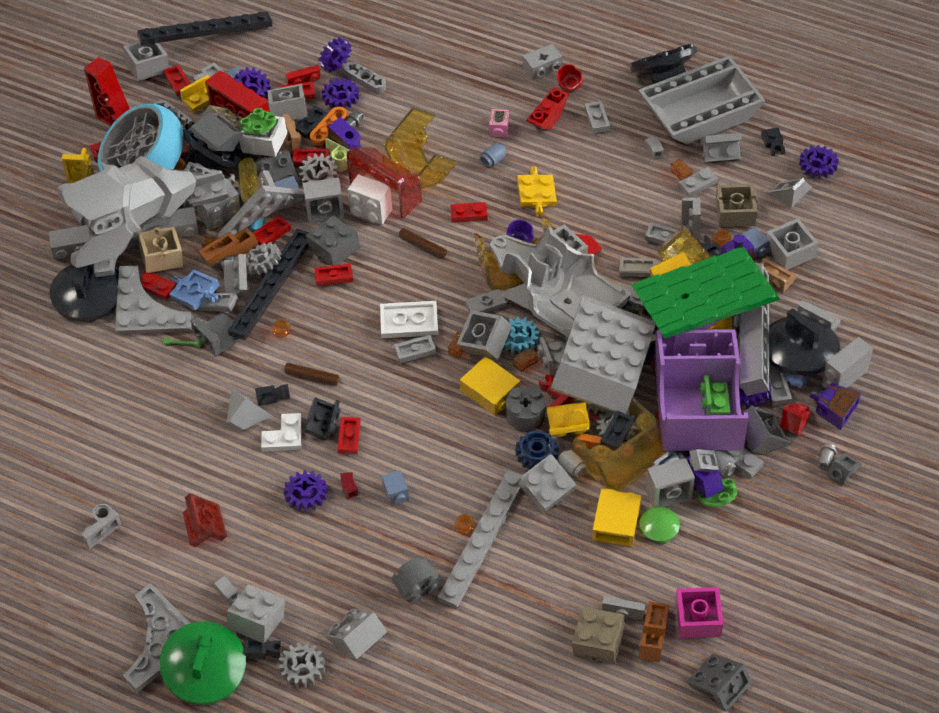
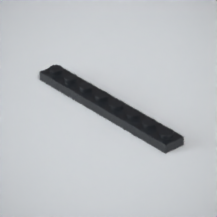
[137,12,272,45]
[228,229,310,340]

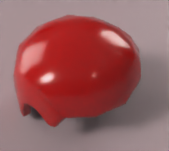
[556,64,584,92]

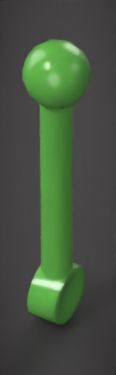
[163,338,202,348]

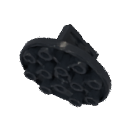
[630,43,698,84]
[182,121,244,170]
[50,264,119,322]
[769,308,840,375]

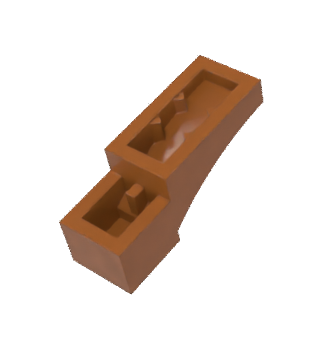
[199,227,259,266]
[638,601,670,663]

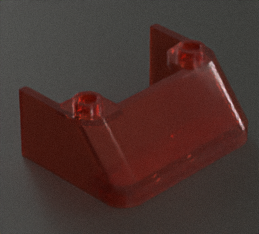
[346,147,422,219]

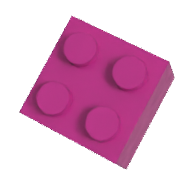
[675,587,724,639]

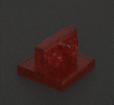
[182,493,227,547]

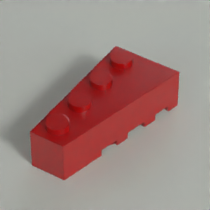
[84,56,130,127]
[205,71,269,118]

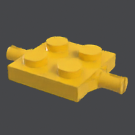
[517,166,557,217]

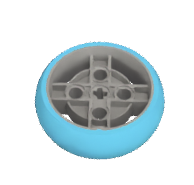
[98,104,184,172]

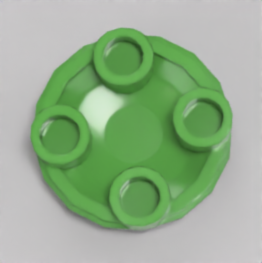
[240,108,277,135]
[697,478,737,507]
[639,507,680,544]

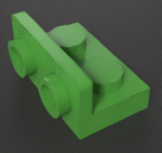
[700,375,730,416]

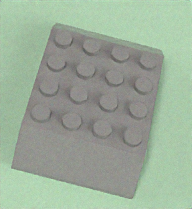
[638,56,765,144]
[550,295,655,414]

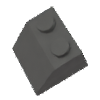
[742,406,792,454]

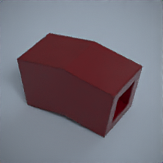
[340,472,359,500]

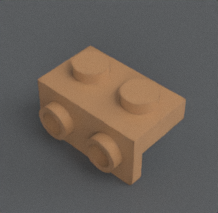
[279,114,301,154]
[756,258,796,293]

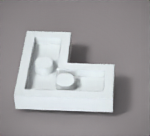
[261,413,302,452]

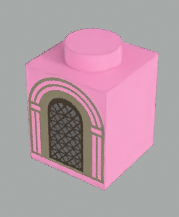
[489,109,509,138]

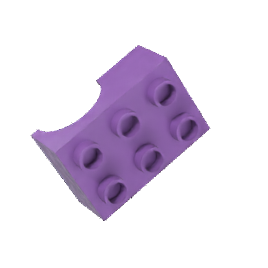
[653,329,749,451]

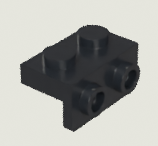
[304,397,341,441]

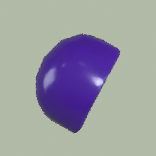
[506,219,534,243]

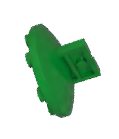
[160,621,246,705]

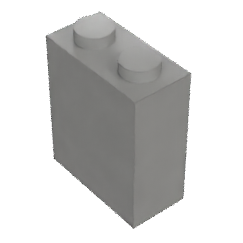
[822,337,873,389]

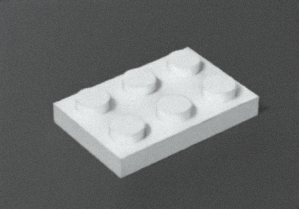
[380,301,438,338]

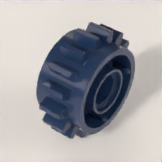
[515,430,559,469]

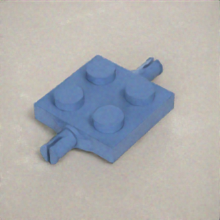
[169,269,220,310]

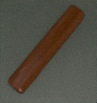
[399,228,447,259]
[284,363,340,386]

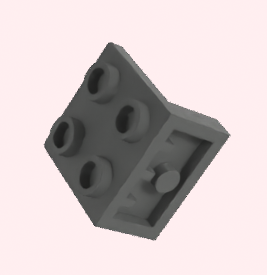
[190,313,242,357]
[687,654,753,712]

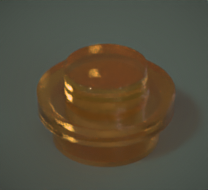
[713,229,732,247]
[272,320,291,338]
[455,514,475,534]

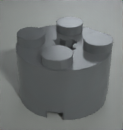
[506,386,545,432]
[392,556,440,605]

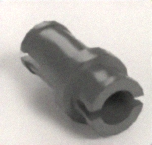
[346,110,364,128]

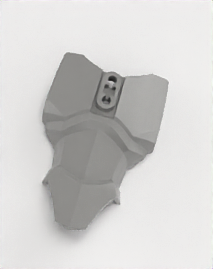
[57,156,196,268]
[489,227,631,337]

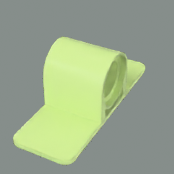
[325,138,366,172]

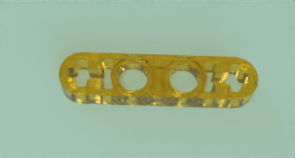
[238,158,259,204]

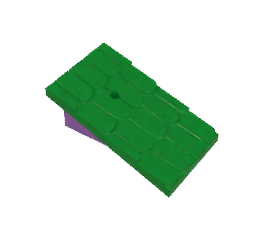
[631,248,780,338]

